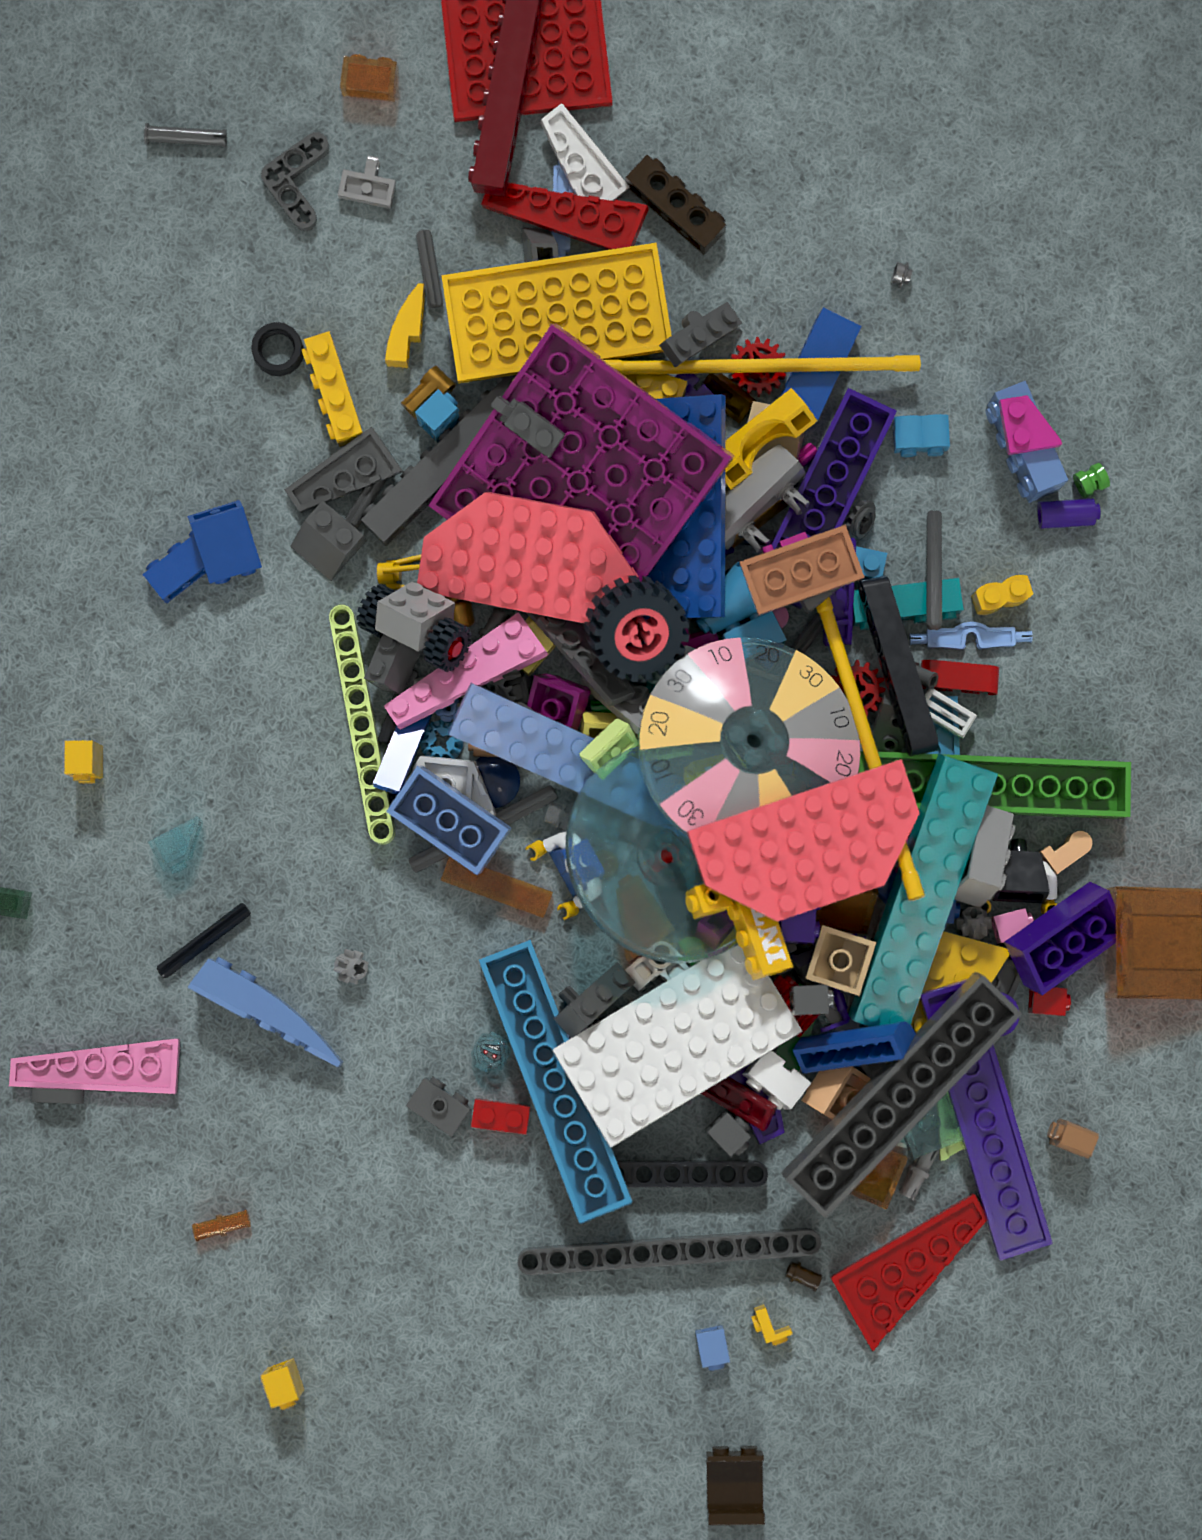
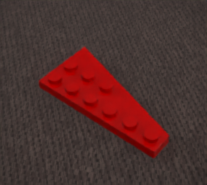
[830,1194,987,1351]

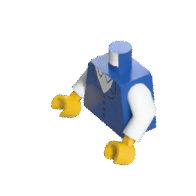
[525,832,603,920]

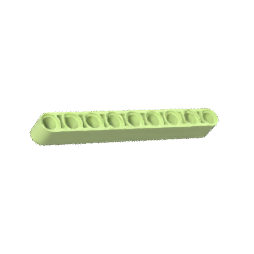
[329,605,395,844]

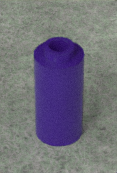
[1037,498,1101,529]

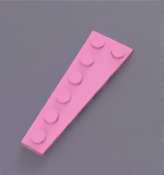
[384,612,548,730]
[9,1039,180,1094]

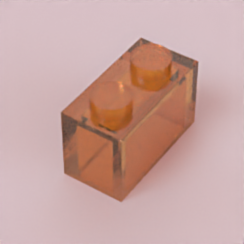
[340,54,399,102]

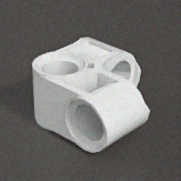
[625,944,689,993]

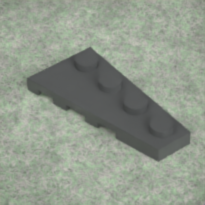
[284,427,404,513]

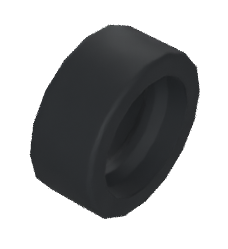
[251,322,304,376]

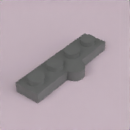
[659,302,743,367]

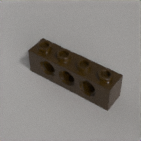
[625,155,726,255]

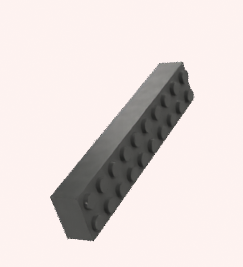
[781,971,1022,1219]

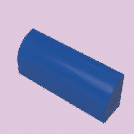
[780,307,862,423]
[793,1021,916,1073]

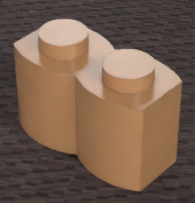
[1047,1119,1099,1159]

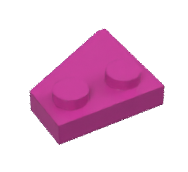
[998,395,1062,455]

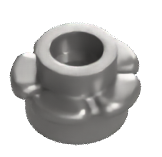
[891,262,913,288]

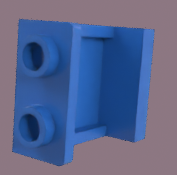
[187,500,262,584]

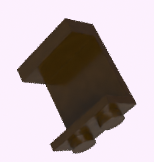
[706,1446,765,1526]

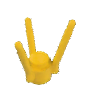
[377,554,421,590]

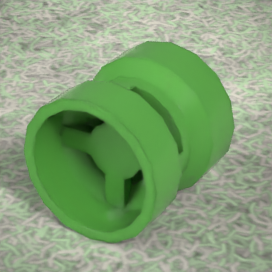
[1073,463,1110,498]

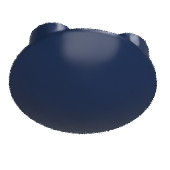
[475,757,520,808]

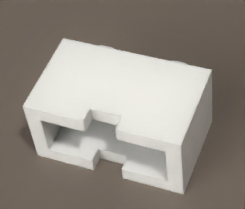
[742,1050,811,1110]

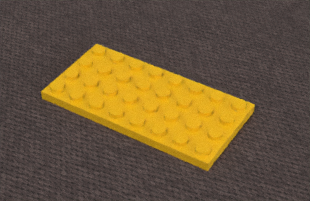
[441,243,672,384]

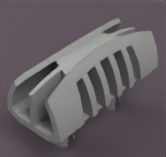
[725,444,810,553]

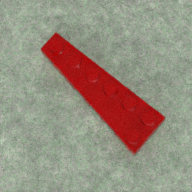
[481,183,649,250]

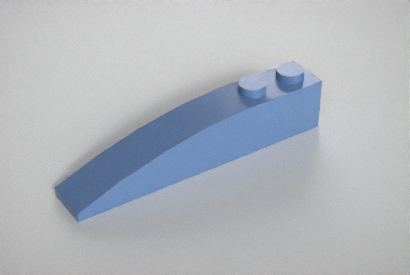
[188,956,343,1067]

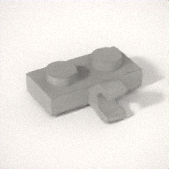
[338,155,396,209]

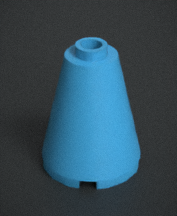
[695,562,757,635]

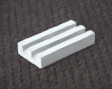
[925,689,977,739]

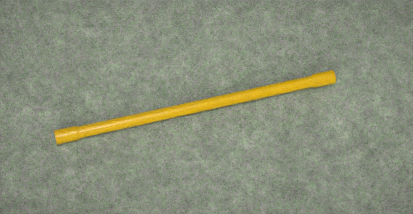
[604,355,921,375]
[816,597,925,901]

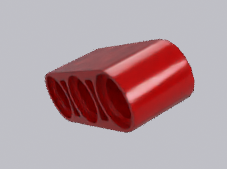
[921,660,1000,695]

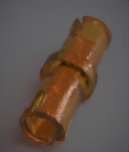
[192,1209,251,1242]

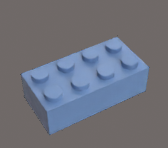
[985,381,1068,503]
[386,766,512,875]

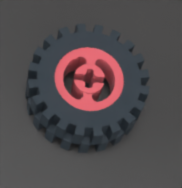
[585,575,690,682]

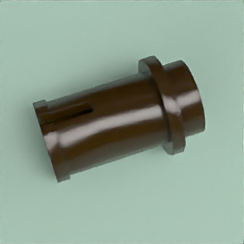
[785,1261,822,1291]

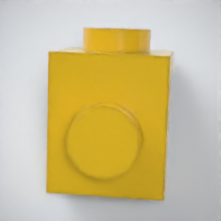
[751,1304,793,1345]

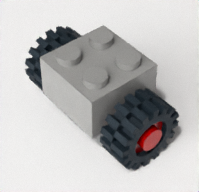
[357,582,471,672]

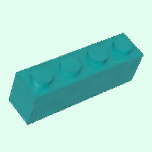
[853,578,964,630]

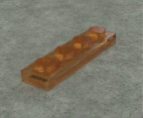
[440,856,553,918]

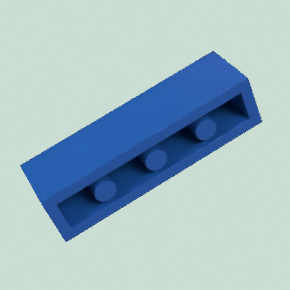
[143,531,206,603]

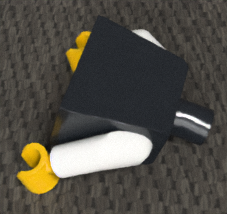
[986,838,1057,914]

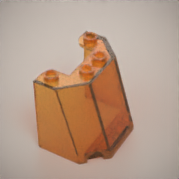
[1105,886,1202,999]

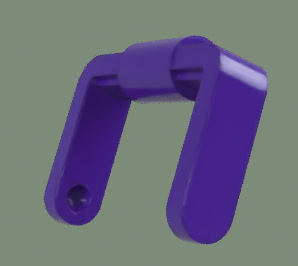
[820,986,850,1033]

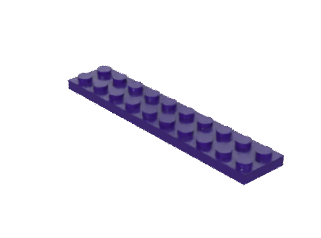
[920,979,1053,1261]

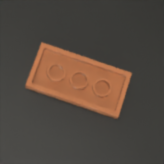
[739,525,864,616]

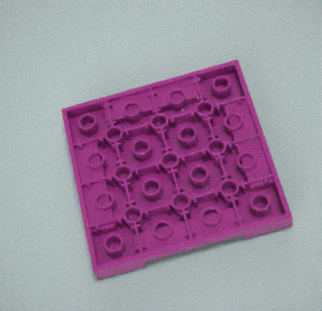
[428,324,735,582]

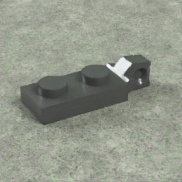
[490,396,566,458]

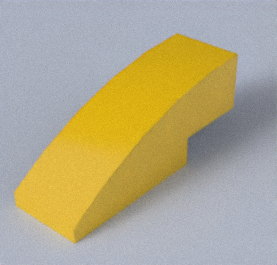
[385,283,425,368]

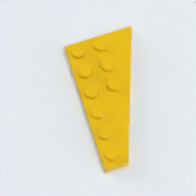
[911,931,1010,1033]

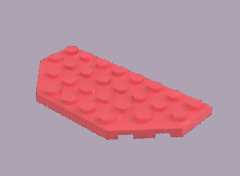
[417,492,639,624]
[687,759,919,921]

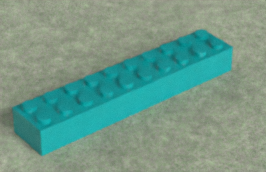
[848,753,998,1026]

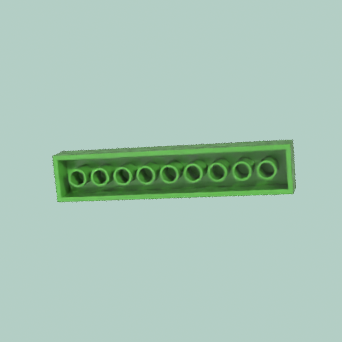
[858,751,1131,819]

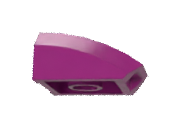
[527,674,591,730]

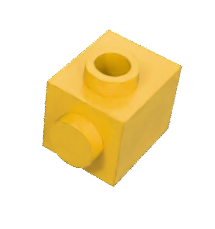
[685,884,734,919]

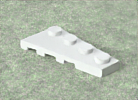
[540,103,629,201]

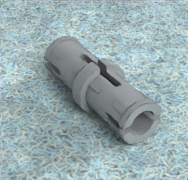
[898,1143,939,1201]

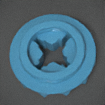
[420,720,464,759]

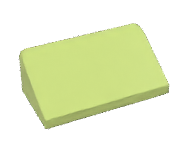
[579,719,640,780]

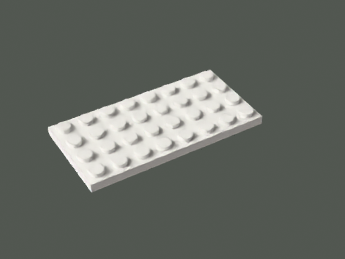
[552,940,802,1148]

